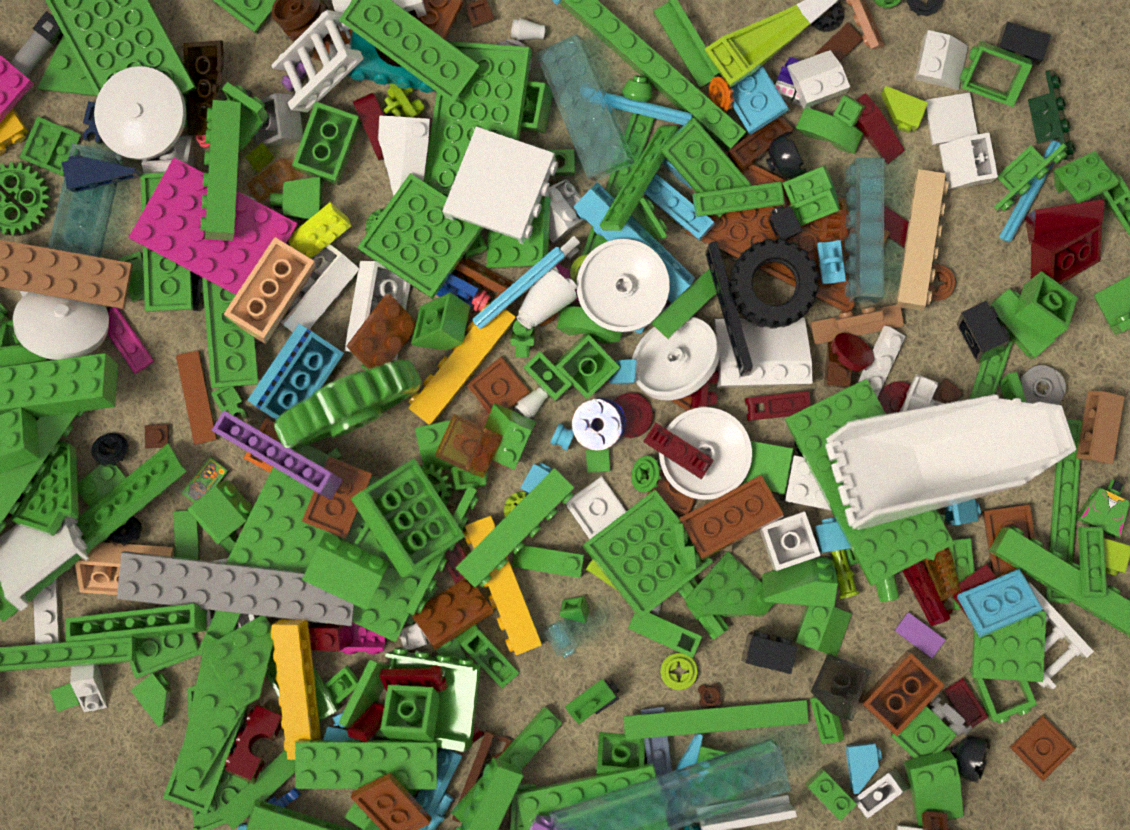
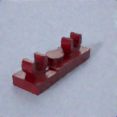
[643,422,714,480]
[902,559,952,626]

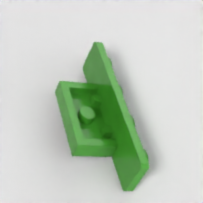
[994,143,1068,213]

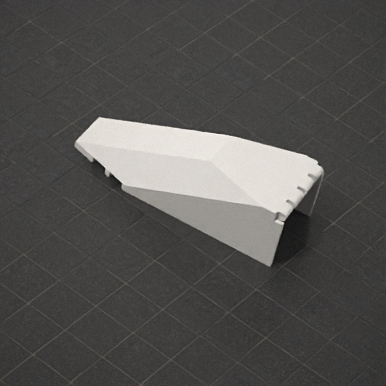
[825,395,1076,530]

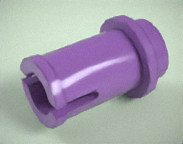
[281,62,307,92]

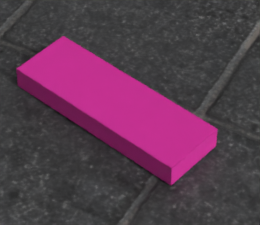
[107,307,155,374]

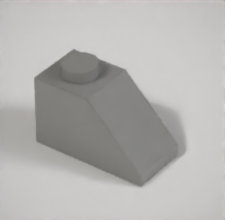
[853,769,910,819]

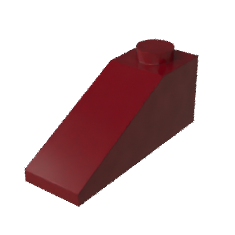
[855,93,905,165]

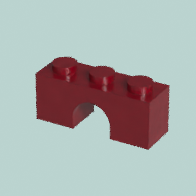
[225,705,282,784]

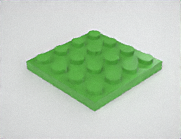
[357,173,483,299]
[583,490,713,619]

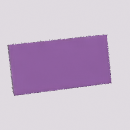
[894,612,945,658]

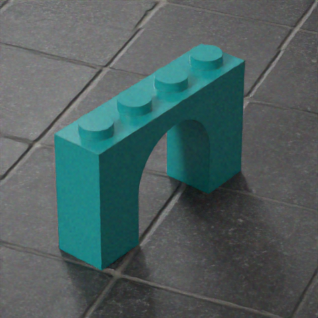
[346,30,436,93]

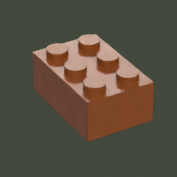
[859,651,945,736]

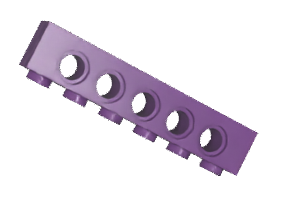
[212,410,343,500]

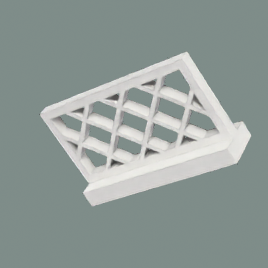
[697,794,797,830]

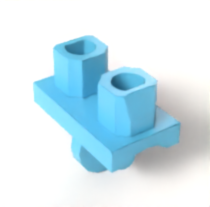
[817,240,846,285]

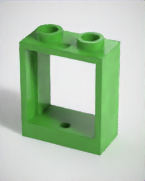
[959,41,1032,107]
[969,667,1037,724]

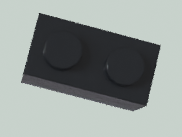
[997,21,1051,67]

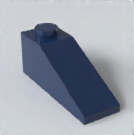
[61,155,141,193]

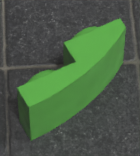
[670,524,699,574]

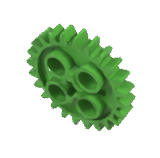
[0,162,52,237]

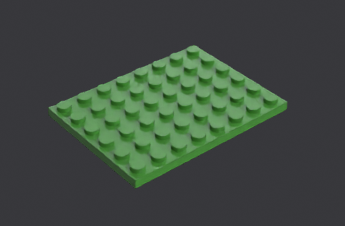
[227,445,453,642]

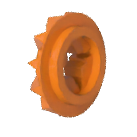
[709,76,734,113]

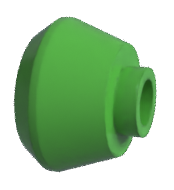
[622,75,652,102]

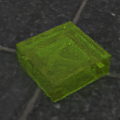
[245,143,275,172]

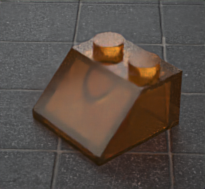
[435,414,503,478]

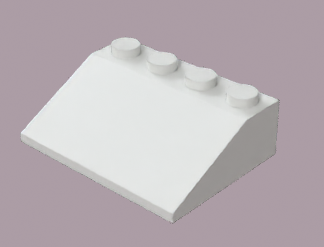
[714,317,813,388]

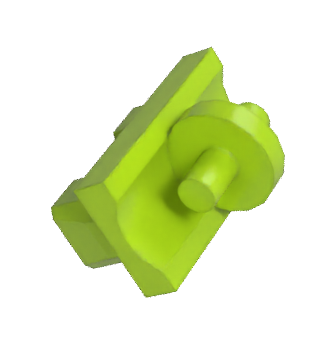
[384,83,424,118]

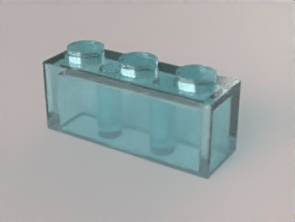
[544,618,578,658]

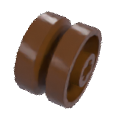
[271,0,330,42]

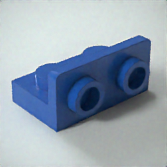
[436,274,479,311]

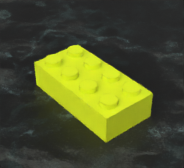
[289,202,351,259]

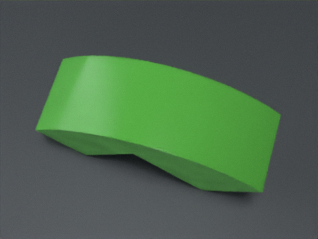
[796,108,863,154]
[557,307,622,344]

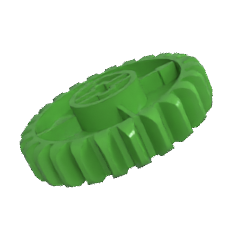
[274,360,421,449]

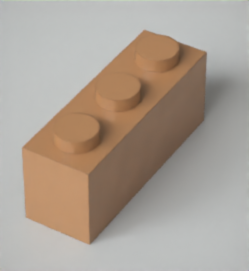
[1076,391,1124,464]

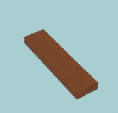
[176,351,218,445]

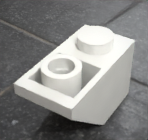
[70,665,107,712]

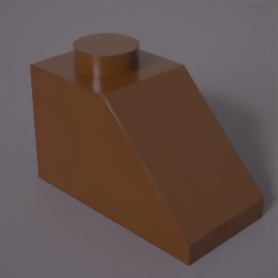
[824,341,851,389]

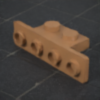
[810,304,904,344]

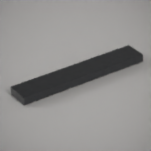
[705,242,753,377]

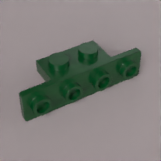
[1028,70,1076,161]

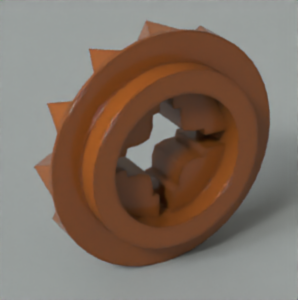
[928,264,955,301]

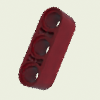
[353,92,384,161]

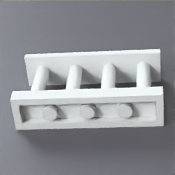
[271,10,364,112]
[1028,582,1094,689]

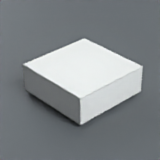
[399,624,427,651]

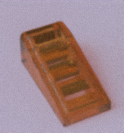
[246,158,299,203]
[820,198,847,247]
[924,548,961,601]

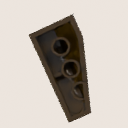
[183,41,224,135]

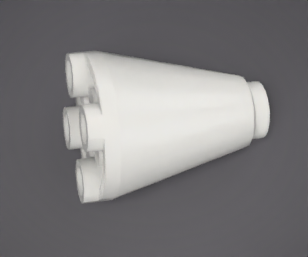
[517,266,577,329]

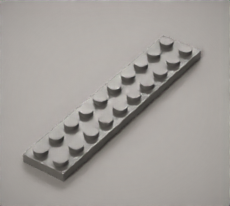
[117,551,354,626]

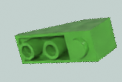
[628,613,702,658]

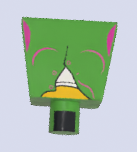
[1076,479,1130,538]

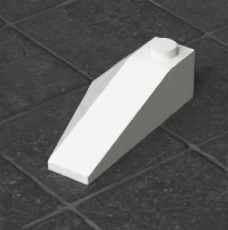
[378,116,430,196]

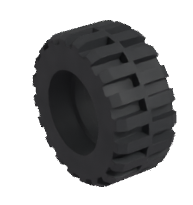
[729,238,820,329]

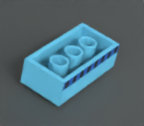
[248,323,344,420]

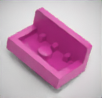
[341,622,386,654]

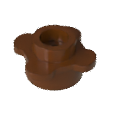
[698,684,722,708]

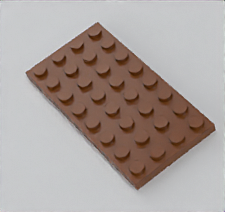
[685,151,890,311]

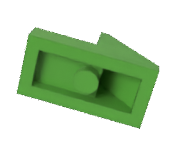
[325,665,359,705]

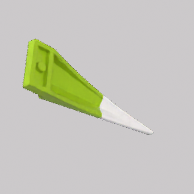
[704,0,839,88]

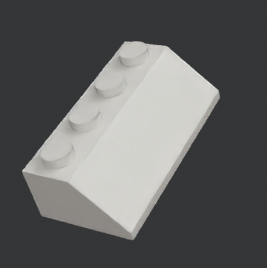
[280,244,359,332]
[344,261,410,360]

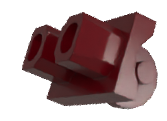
[686,370,719,408]

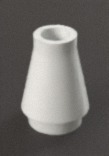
[511,18,545,41]
[514,387,548,418]

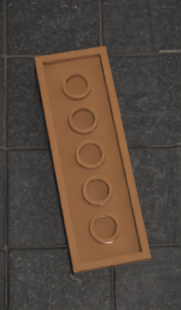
[0,240,133,310]

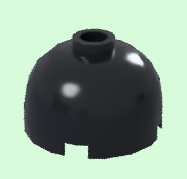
[766,131,807,179]
[951,735,991,784]

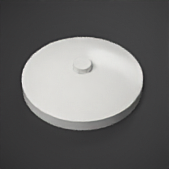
[94,66,186,160]
[577,239,670,332]
[13,293,109,360]
[632,317,720,400]
[659,407,752,500]

